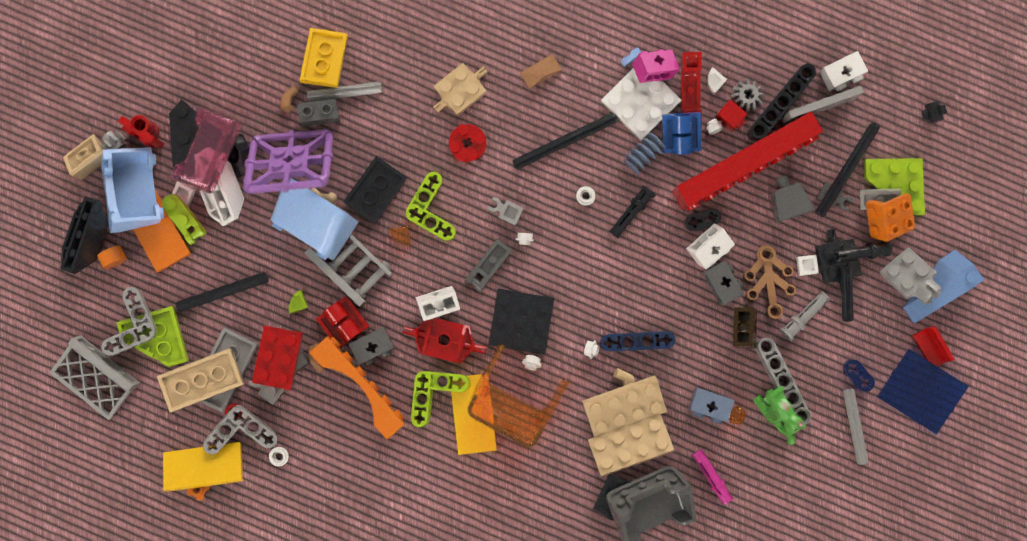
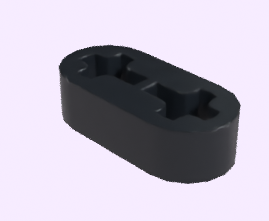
[684,209,721,232]

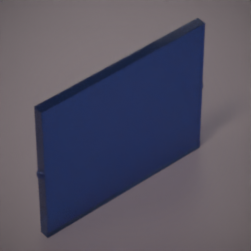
[877,349,969,435]

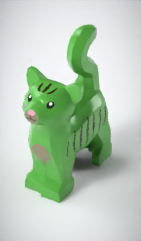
[753,385,806,445]

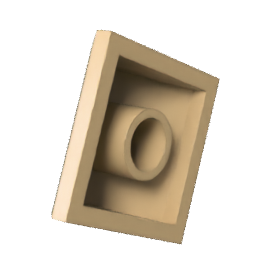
[63,134,104,180]

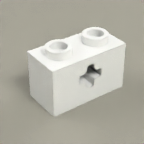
[819,51,868,92]
[686,223,735,270]
[415,286,460,321]

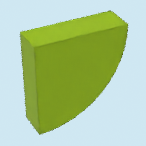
[288,290,309,315]

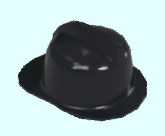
[220,133,249,178]

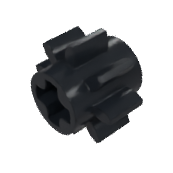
[921,101,947,124]

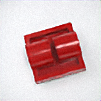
[118,115,165,150]
[316,296,370,349]

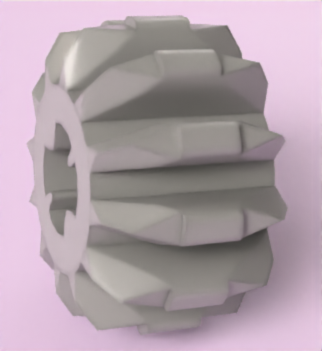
[731,79,764,112]

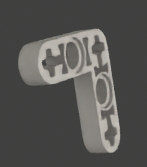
[101,287,157,356]
[203,405,277,454]

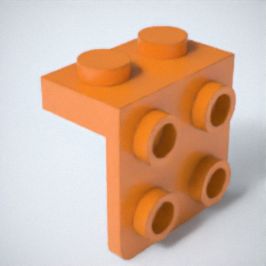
[865,193,915,242]

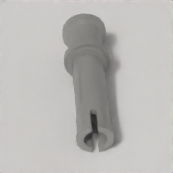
[779,291,830,342]

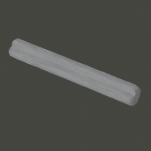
[307,82,382,102]
[843,388,868,465]

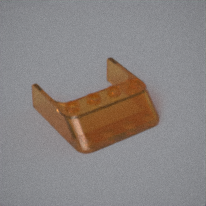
[467,344,569,447]

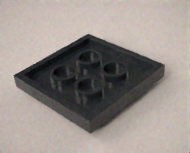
[488,289,554,355]

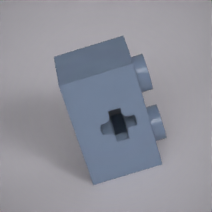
[688,387,735,424]

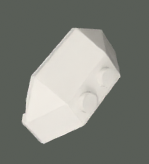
[195,147,244,226]

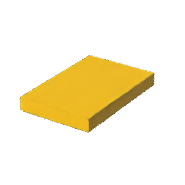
[300,28,348,88]

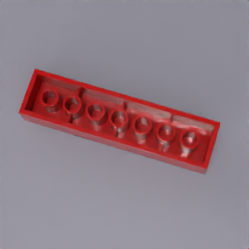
[672,111,823,212]

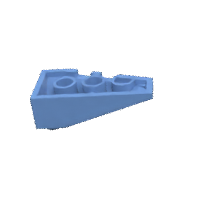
[903,250,984,323]

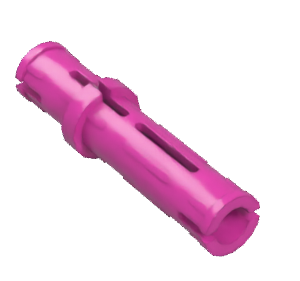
[691,449,733,505]

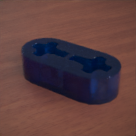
[842,360,875,392]

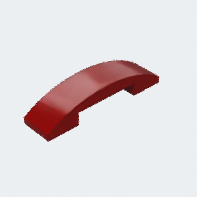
[681,51,702,128]

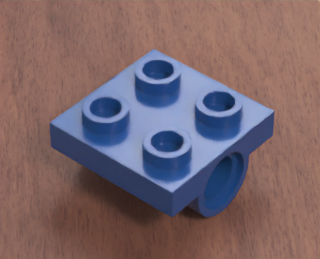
[662,112,701,155]

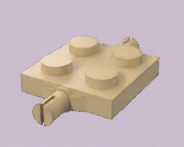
[433,63,488,116]

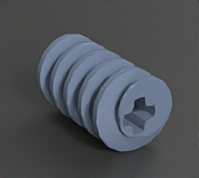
[624,133,665,175]

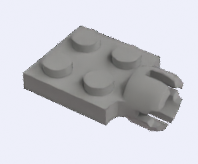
[880,247,941,305]

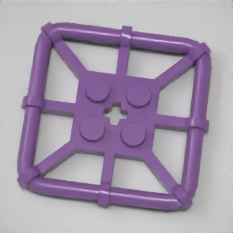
[244,129,333,194]

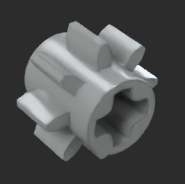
[101,131,126,150]

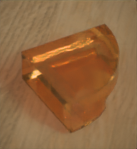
[389,226,411,246]

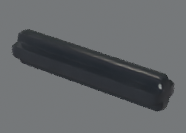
[841,266,854,322]

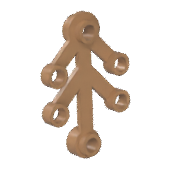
[743,245,796,319]

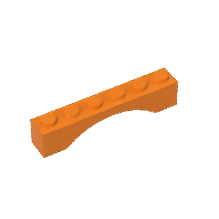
[309,336,405,440]

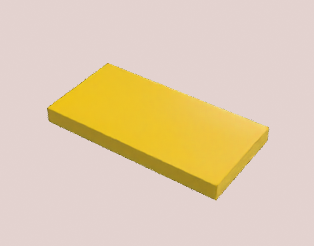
[451,373,497,455]
[163,442,243,492]

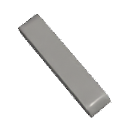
[755,338,811,424]

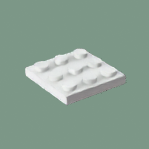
[601,68,681,141]

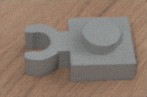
[488,197,524,226]
[249,380,286,405]

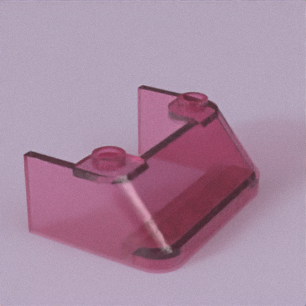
[167,107,241,193]

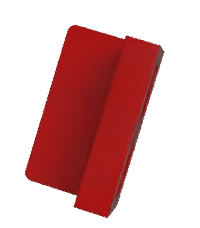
[911,326,955,369]

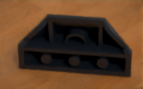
[60,196,109,274]

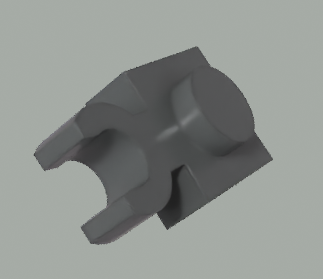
[816,181,853,211]

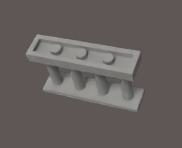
[304,234,393,307]

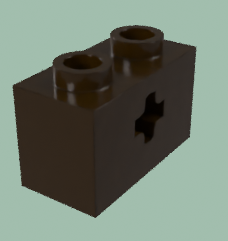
[733,307,757,349]

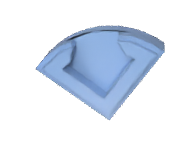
[621,48,641,67]

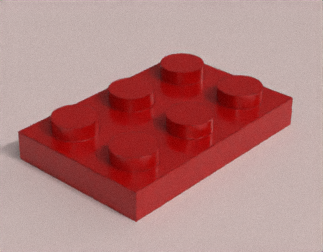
[252,325,303,390]

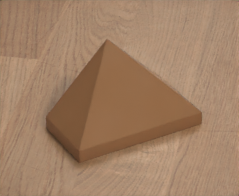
[520,54,562,89]

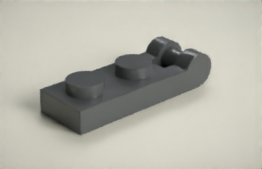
[465,239,512,293]

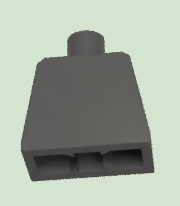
[771,175,815,223]

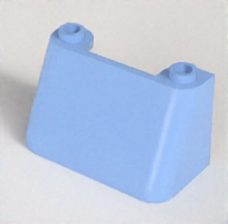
[101,147,164,233]
[270,178,358,261]

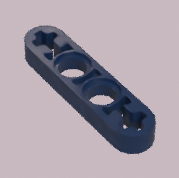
[600,331,676,352]

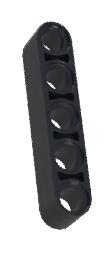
[748,64,816,142]

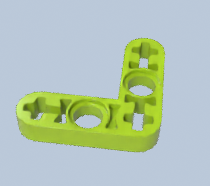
[406,172,456,241]
[411,371,471,427]

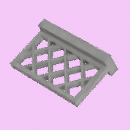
[49,335,140,420]

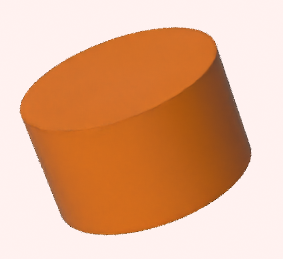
[97,245,127,270]

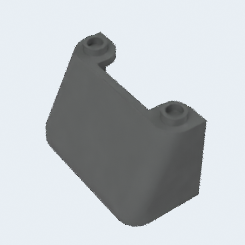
[607,466,697,541]

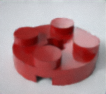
[449,124,487,163]

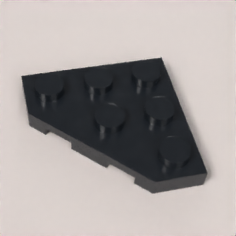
[169,99,222,179]

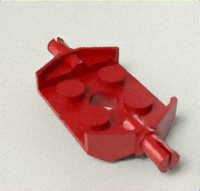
[403,318,486,364]

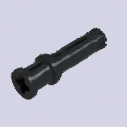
[609,185,656,238]
[834,241,892,263]

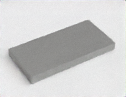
[781,86,864,125]
[200,327,259,413]

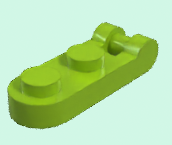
[162,194,207,245]

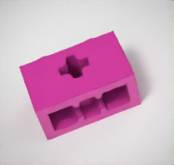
[632,49,680,83]

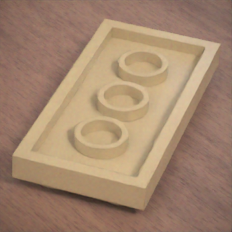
[157,348,244,413]
[582,375,667,437]
[588,414,674,477]

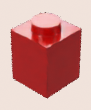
[715,99,747,132]

